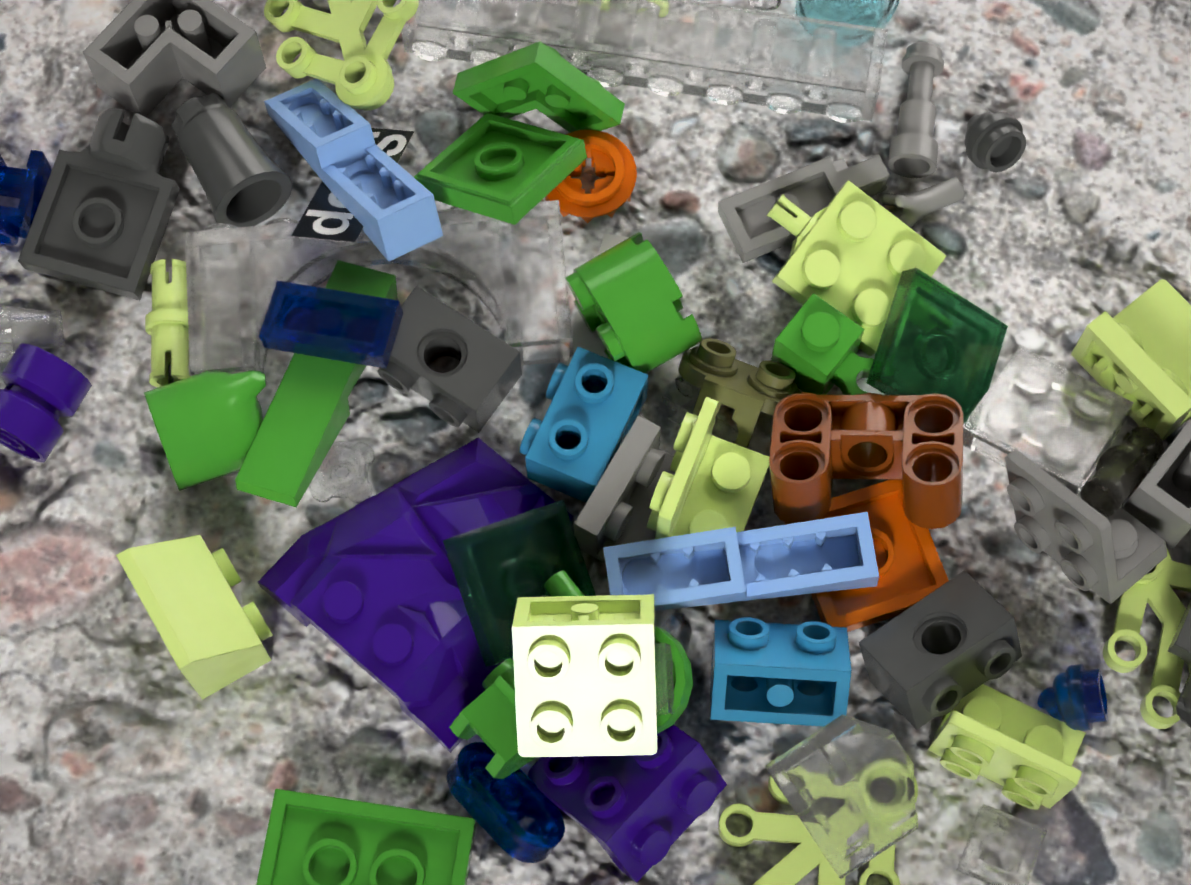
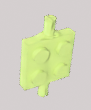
[766,180,950,356]

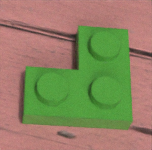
[453,41,625,133]

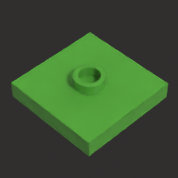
[414,113,587,225]

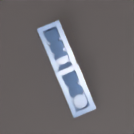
[264,79,443,262]
[603,512,879,611]

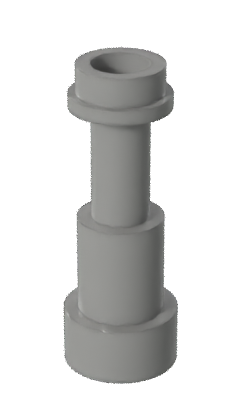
[888,42,944,178]

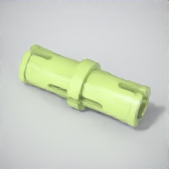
[145,259,195,388]

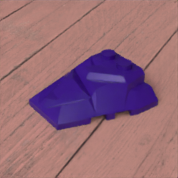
[257,438,574,753]

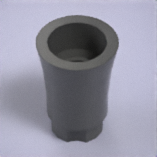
[171,93,292,231]

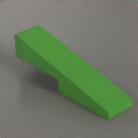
[235,260,399,507]

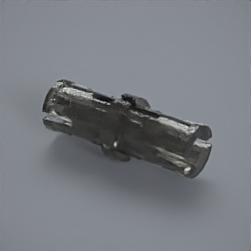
[1080,426,1164,517]

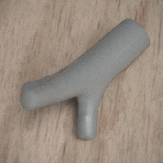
[882,177,965,228]

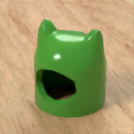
[144,371,267,491]

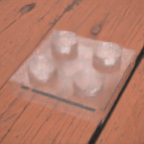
[963,347,1134,495]

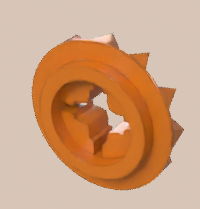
[545,130,637,224]

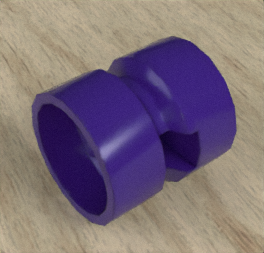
[0,343,92,463]

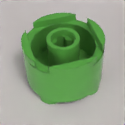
[565,232,702,374]

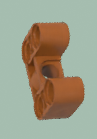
[769,392,963,529]

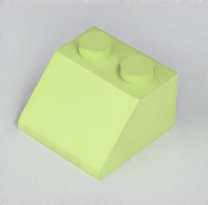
[116,535,273,700]

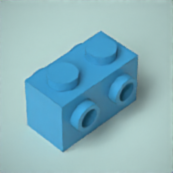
[520,347,648,502]
[710,617,851,728]

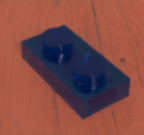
[259,280,403,369]

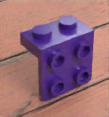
[528,725,727,883]

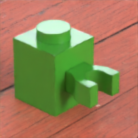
[771,293,893,395]

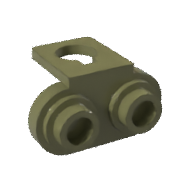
[678,338,801,449]

